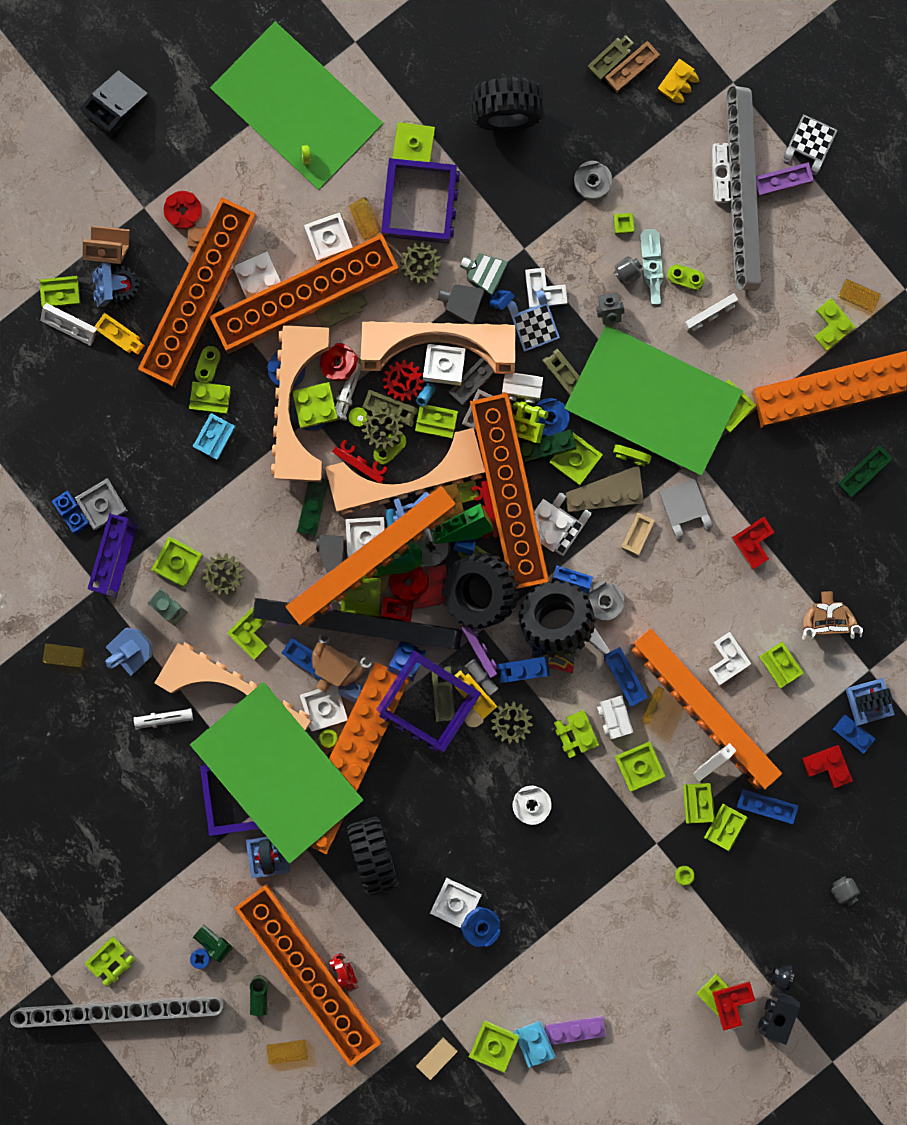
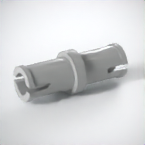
[465,659,498,696]

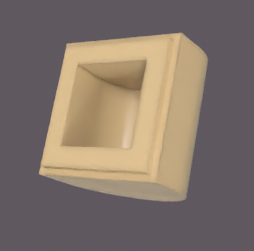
[464,707,484,727]

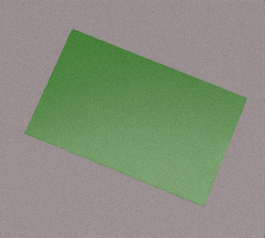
[210,21,383,190]
[564,324,743,476]
[190,682,363,864]

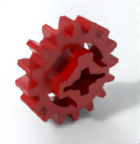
[383,360,424,402]

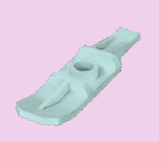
[640,229,663,305]

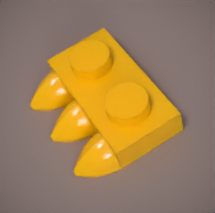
[657,59,699,103]

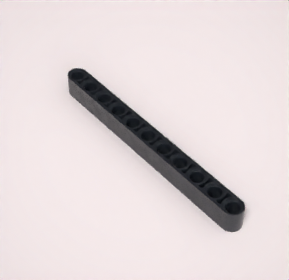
[252,598,463,650]

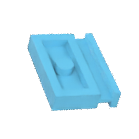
[193,413,236,460]
[514,1020,556,1068]

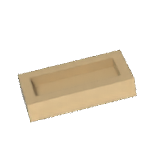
[621,513,655,556]
[416,1037,457,1080]

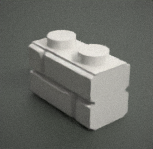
[502,373,543,404]
[597,696,633,739]

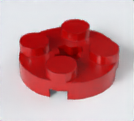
[163,191,202,230]
[319,343,358,382]
[389,566,428,602]
[329,953,358,992]

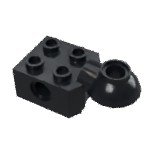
[758,965,800,1045]

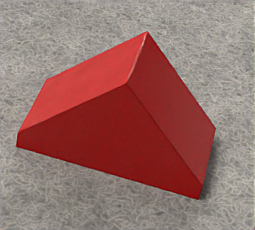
[380,597,413,622]

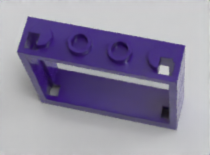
[381,158,460,244]
[87,513,138,599]
[376,651,481,752]
[200,764,260,836]

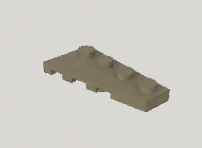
[565,465,644,512]

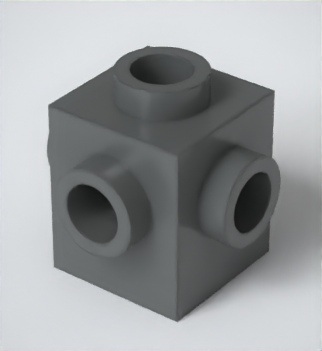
[596,293,625,325]

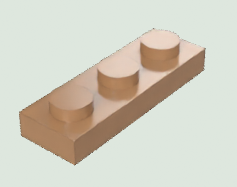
[605,41,660,93]

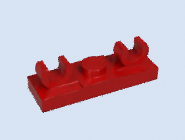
[332,440,388,484]
[471,481,500,539]

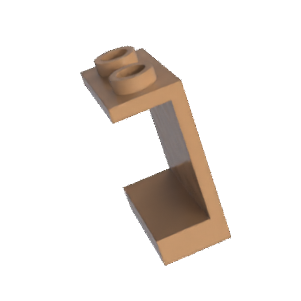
[82,226,130,264]

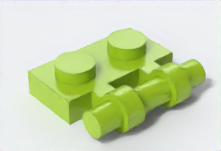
[513,401,548,443]
[554,710,599,758]
[84,936,136,987]

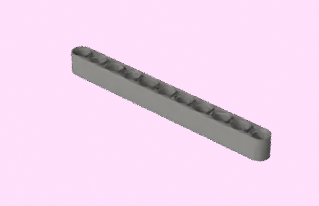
[726,86,761,291]
[10,996,225,1028]

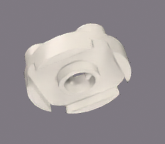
[513,786,551,825]

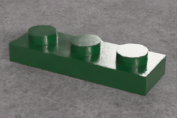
[520,429,577,464]
[837,445,893,498]
[297,479,329,536]

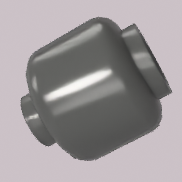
[614,256,642,285]
[831,876,861,906]

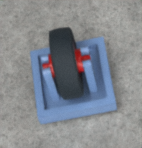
[246,836,290,879]

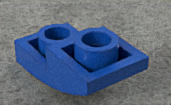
[52,490,90,535]

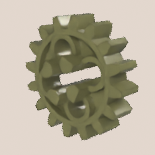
[400,242,441,285]
[362,408,404,450]
[202,553,244,595]
[491,702,533,744]

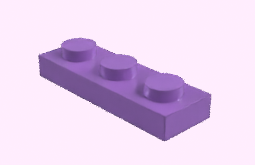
[756,162,814,197]
[461,626,498,678]
[545,1016,606,1045]

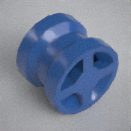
[190,948,211,969]

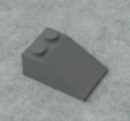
[316,535,345,574]

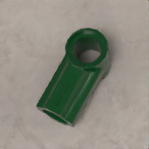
[193,925,233,963]
[250,975,268,1016]

